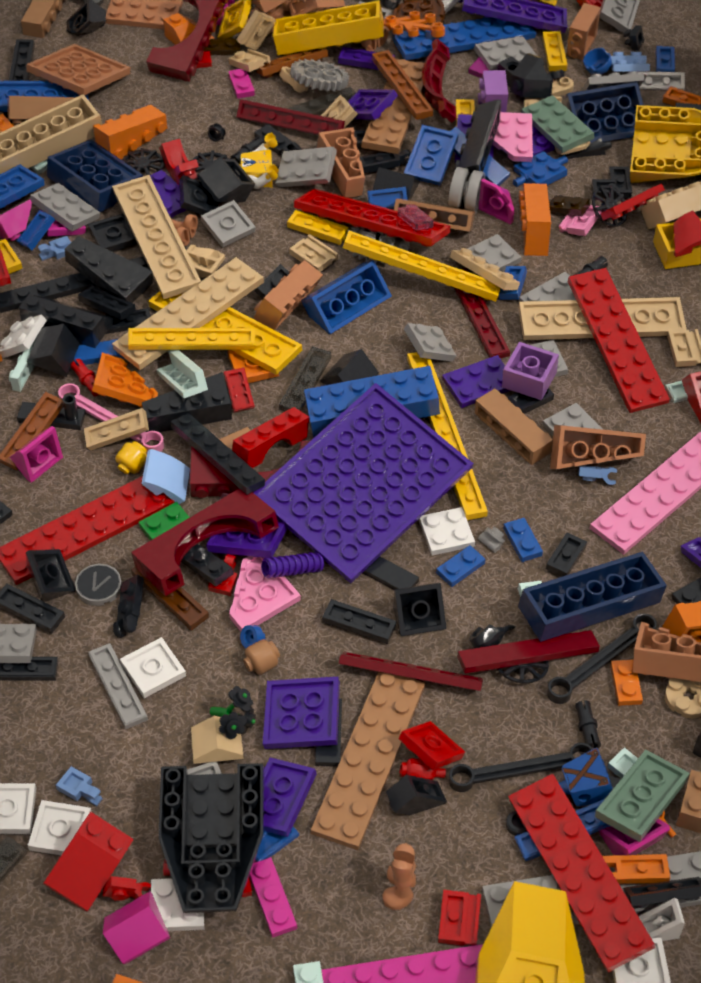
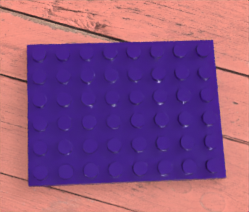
[254,383,474,583]

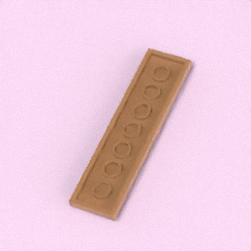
[362,59,424,154]
[311,672,425,850]

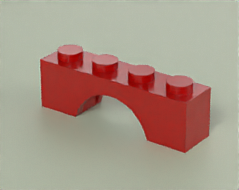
[232,407,309,468]

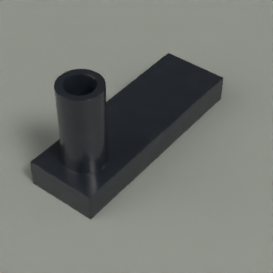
[17,394,86,430]

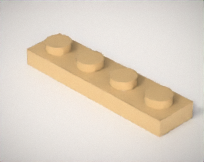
[450,248,520,290]

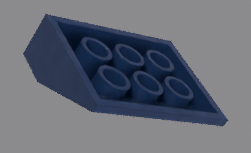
[562,82,643,143]
[47,140,143,212]

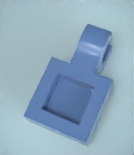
[38,236,71,261]
[578,465,617,485]
[56,767,103,806]

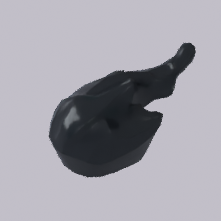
[469,624,515,648]

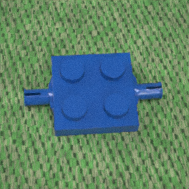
[513,151,568,187]

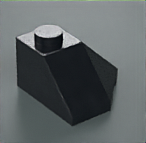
[67,0,106,33]
[510,53,553,99]

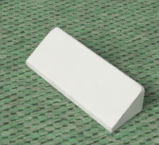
[630,71,685,90]

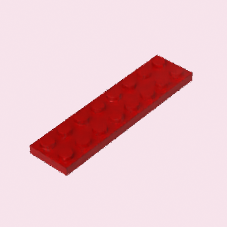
[294,189,450,247]
[567,268,670,413]
[0,476,175,585]
[508,774,655,973]

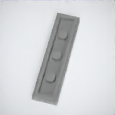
[88,643,148,730]

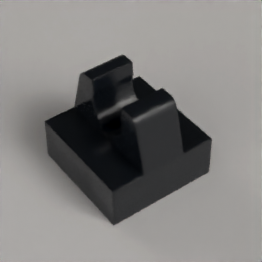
[623,25,644,51]

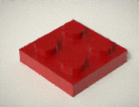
[398,721,465,770]

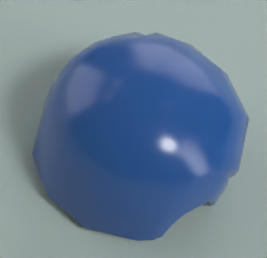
[583,48,612,75]

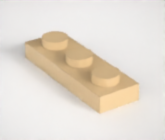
[84,408,149,450]

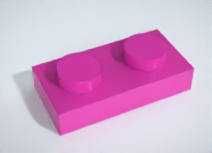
[228,69,255,99]

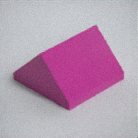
[9,426,63,483]
[599,818,670,856]
[103,891,170,964]

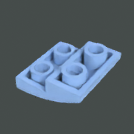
[610,52,650,72]
[142,449,190,504]

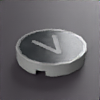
[75,564,122,606]

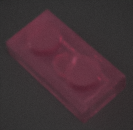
[398,204,434,230]

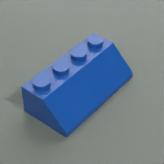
[301,260,392,334]

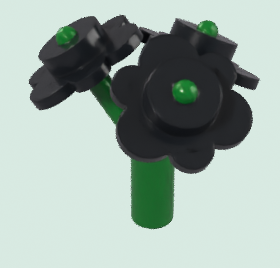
[210,686,256,739]

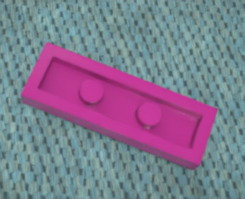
[249,857,297,938]

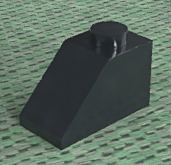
[386,775,447,816]

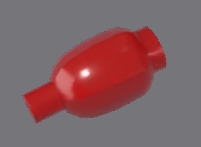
[399,758,446,780]

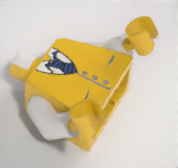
[239,133,279,189]

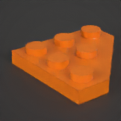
[92,352,158,408]

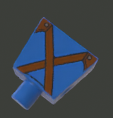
[558,748,613,807]

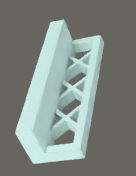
[156,350,208,398]

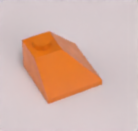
[163,13,214,45]

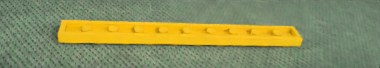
[407,352,488,520]

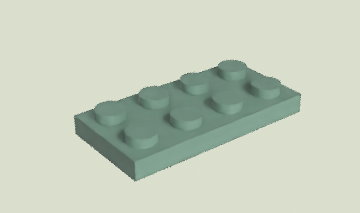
[521,95,594,153]
[595,749,690,842]

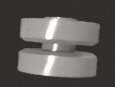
[448,167,485,214]

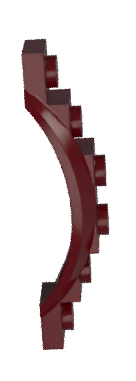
[422,38,457,123]

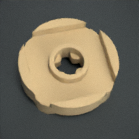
[665,678,701,719]

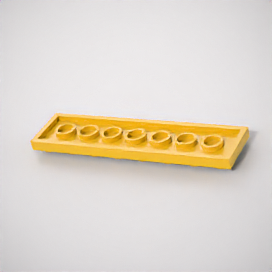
[148,291,302,375]

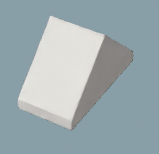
[638,898,685,941]

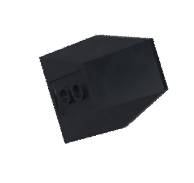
[158,763,265,913]

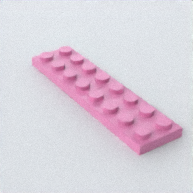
[590,432,701,555]

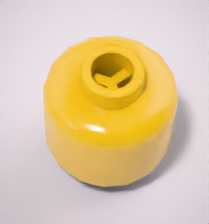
[115,441,147,475]

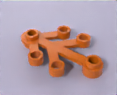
[384,11,445,37]

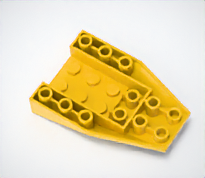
[630,105,701,183]
[475,881,585,983]

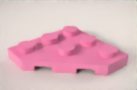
[476,111,533,162]
[230,556,301,631]

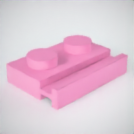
[559,205,602,236]

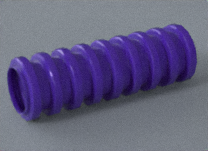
[261,552,324,579]

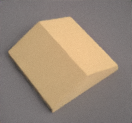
[191,716,244,764]

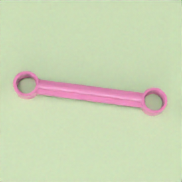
[58,384,164,454]

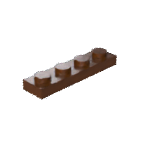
[131,567,209,631]

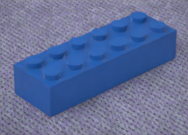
[304,366,440,438]

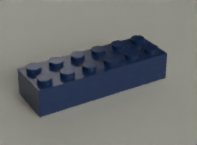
[518,552,667,642]

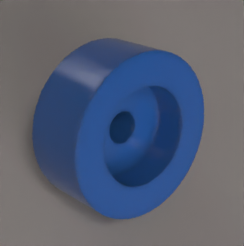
[240,625,265,648]

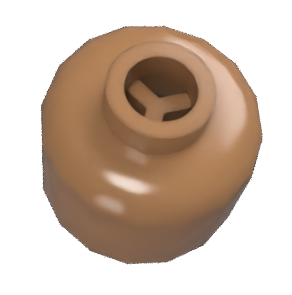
[243,639,280,675]

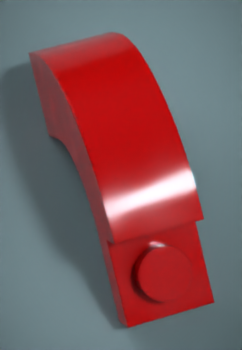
[159,139,199,184]

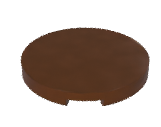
[393,0,445,31]

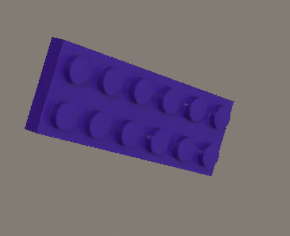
[462,0,567,33]

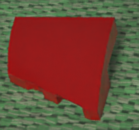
[673,210,701,257]

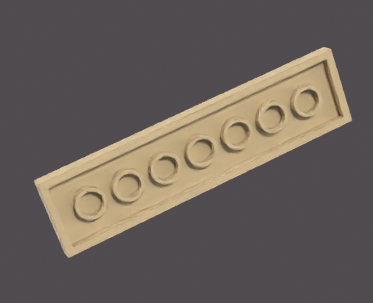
[112,175,201,299]
[112,257,264,370]
[518,297,687,340]

